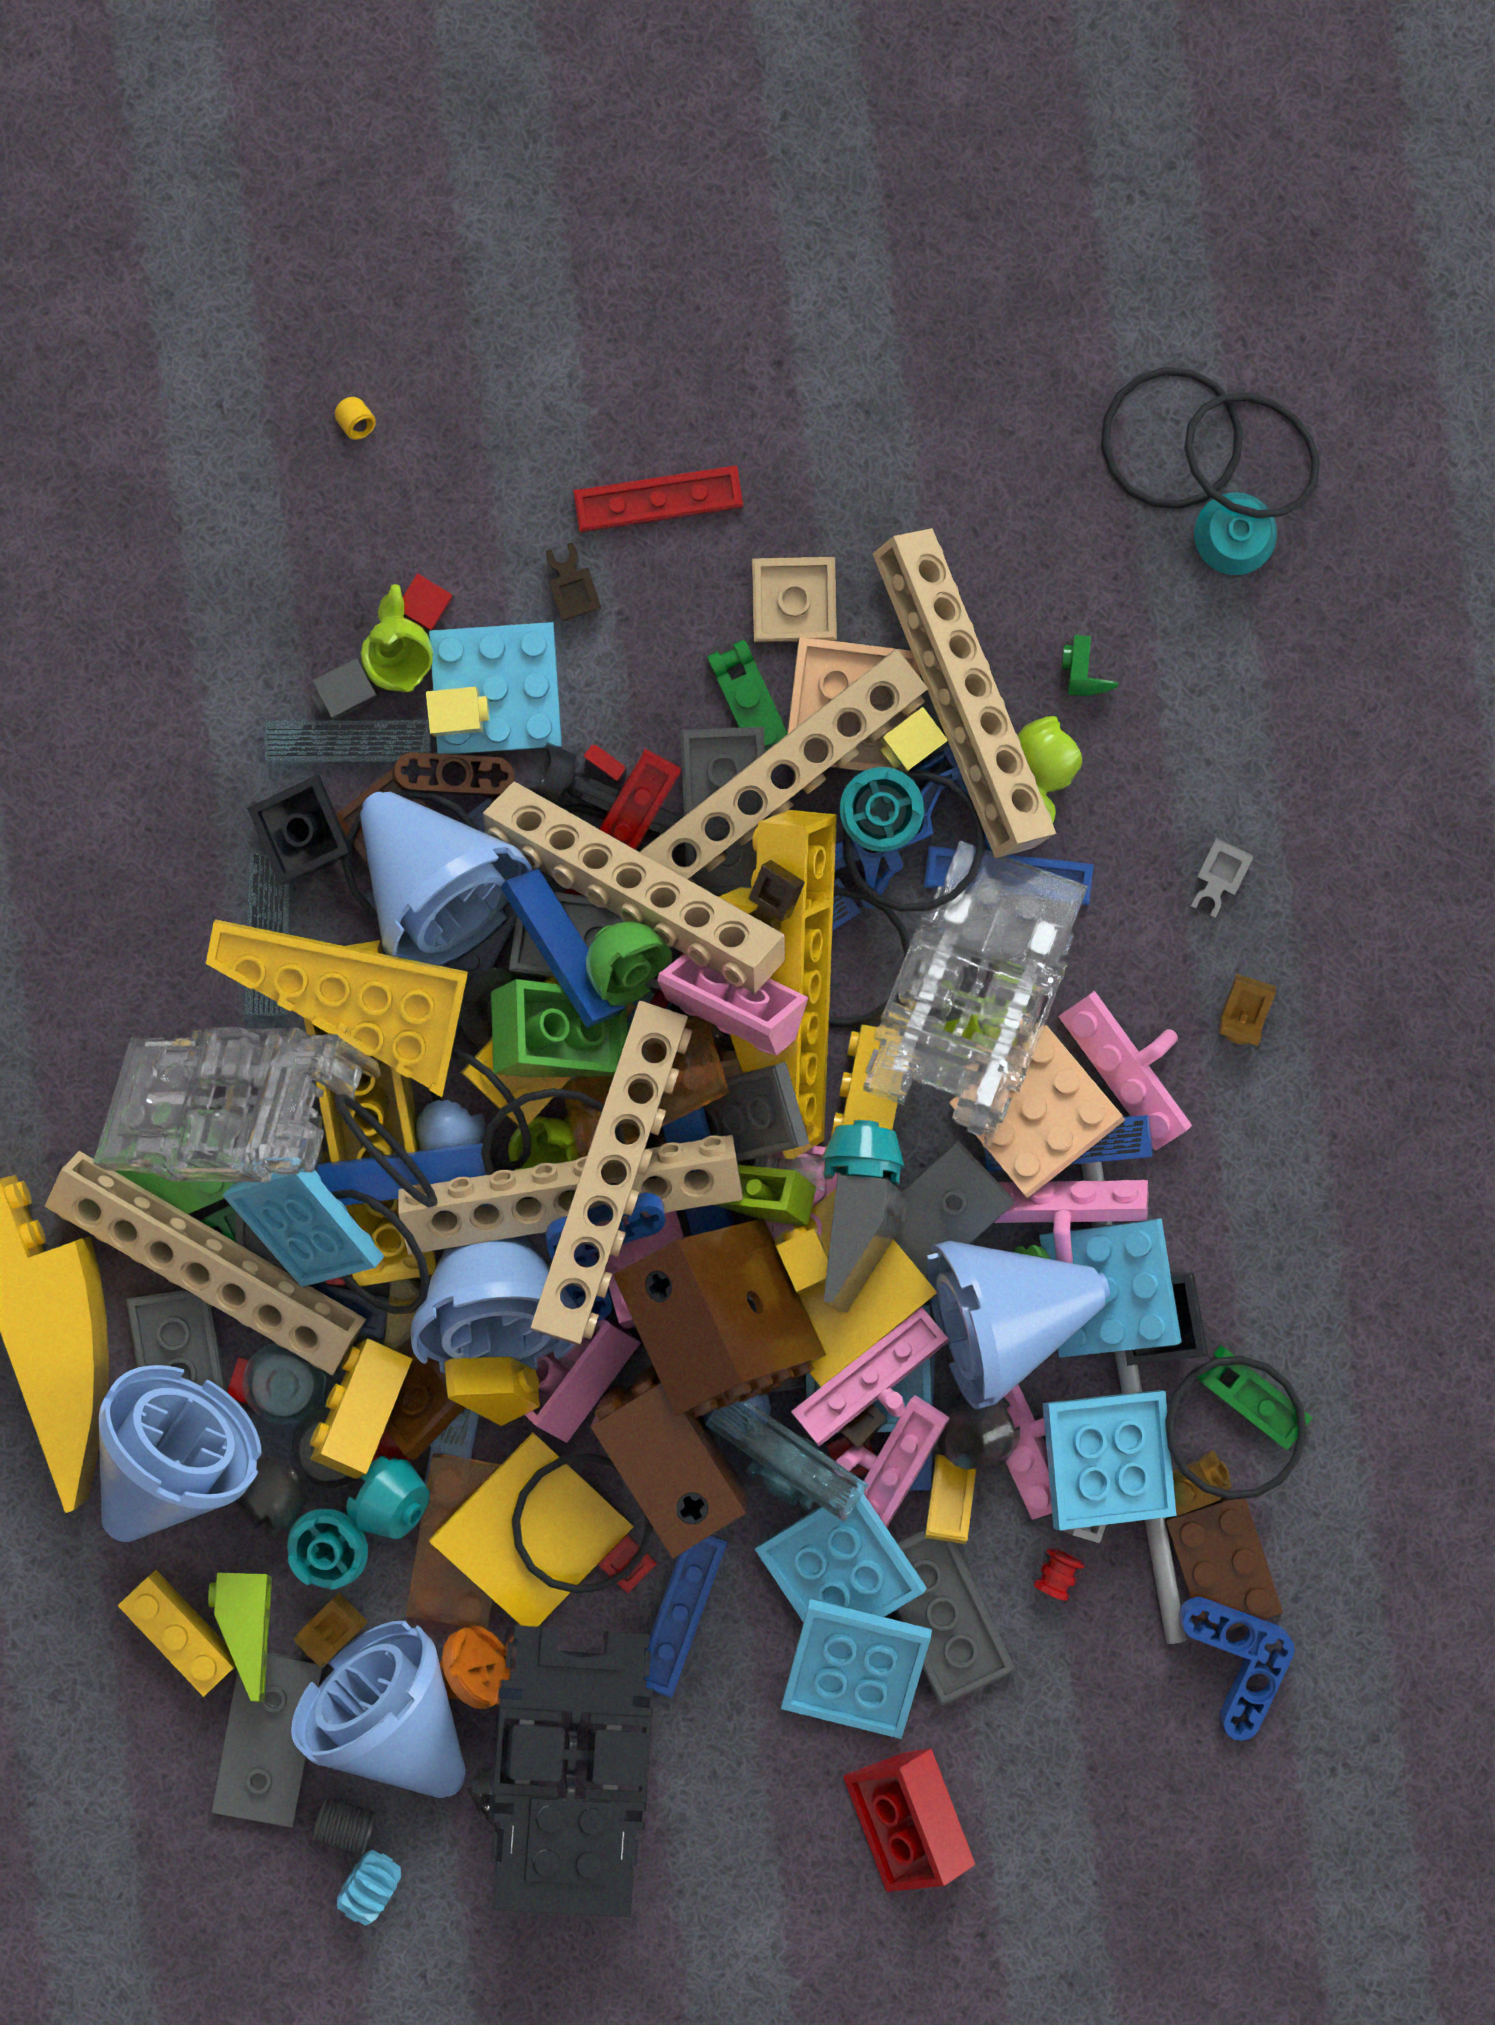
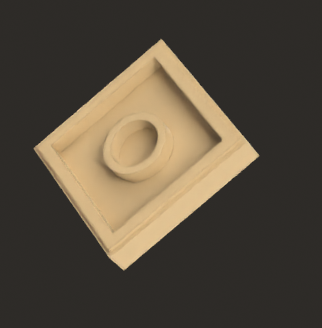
[752,557,837,643]

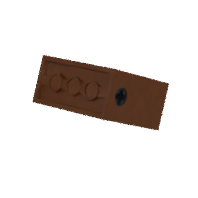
[613,1218,826,1418]
[591,1365,747,1559]

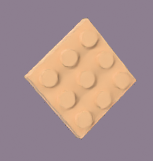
[787,637,921,772]
[949,1025,1125,1198]

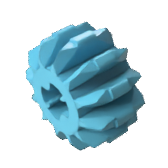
[337,1849,401,1926]

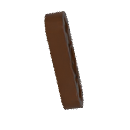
[392,752,514,797]

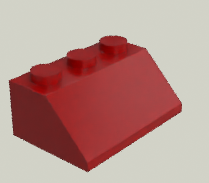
[843,1748,975,1892]

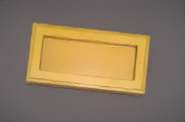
[925,1454,977,1544]

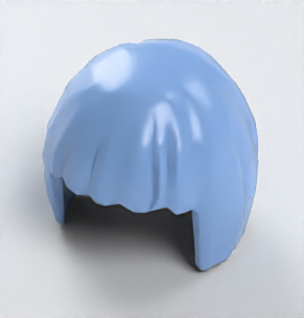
[415,1100,486,1151]

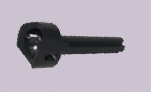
[528,742,683,835]

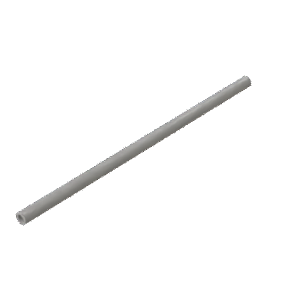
[1081,1162,1187,1644]

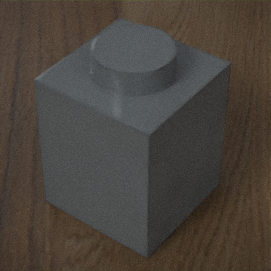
[311,658,380,721]

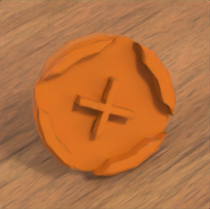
[439,1626,509,1709]

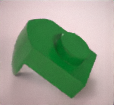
[1061,635,1119,696]

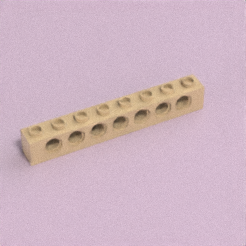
[872,528,1056,858]
[640,649,928,883]
[483,781,785,994]
[530,1000,693,1346]
[398,1135,743,1255]
[44,1151,366,1376]

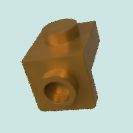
[1219,973,1276,1046]
[1173,1451,1232,1516]
[294,1593,368,1667]

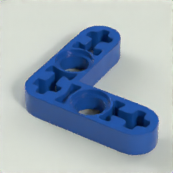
[546,1193,666,1321]
[1179,1597,1295,1741]

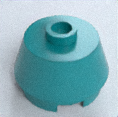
[1194,492,1277,575]
[840,767,924,852]
[821,1120,905,1186]
[346,1456,430,1539]
[287,1509,368,1590]

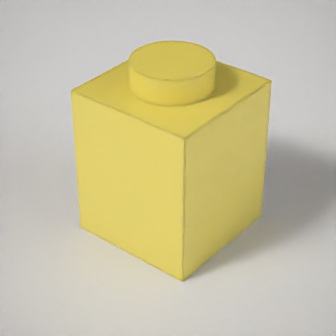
[426,687,490,737]
[879,707,948,772]

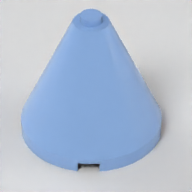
[360,792,532,966]
[411,1204,577,1373]
[926,1241,1110,1409]
[99,1365,262,1542]
[291,1621,466,1798]

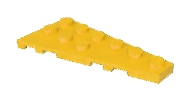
[206,919,468,1097]

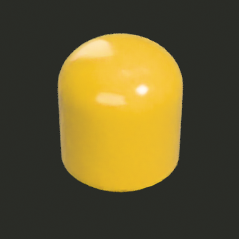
[334,397,376,440]

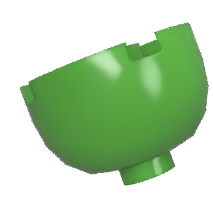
[586,921,672,1006]

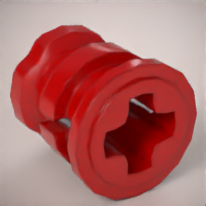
[1033,1547,1086,1601]

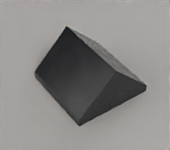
[247,775,352,884]
[1125,1272,1208,1366]

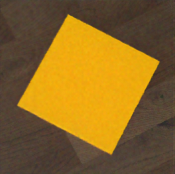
[774,1189,938,1387]
[429,1432,634,1627]

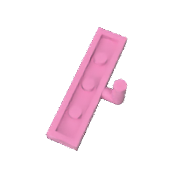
[1058,991,1192,1151]
[993,1180,1149,1263]
[791,1307,949,1447]
[981,1384,1052,1520]
[836,1395,950,1528]

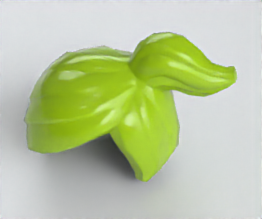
[360,584,433,692]
[1017,716,1082,824]
[508,1109,601,1170]

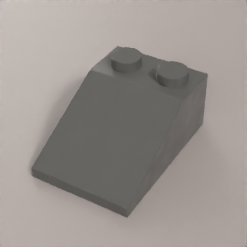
[824,1175,907,1312]

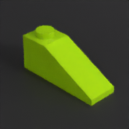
[208,1573,272,1703]

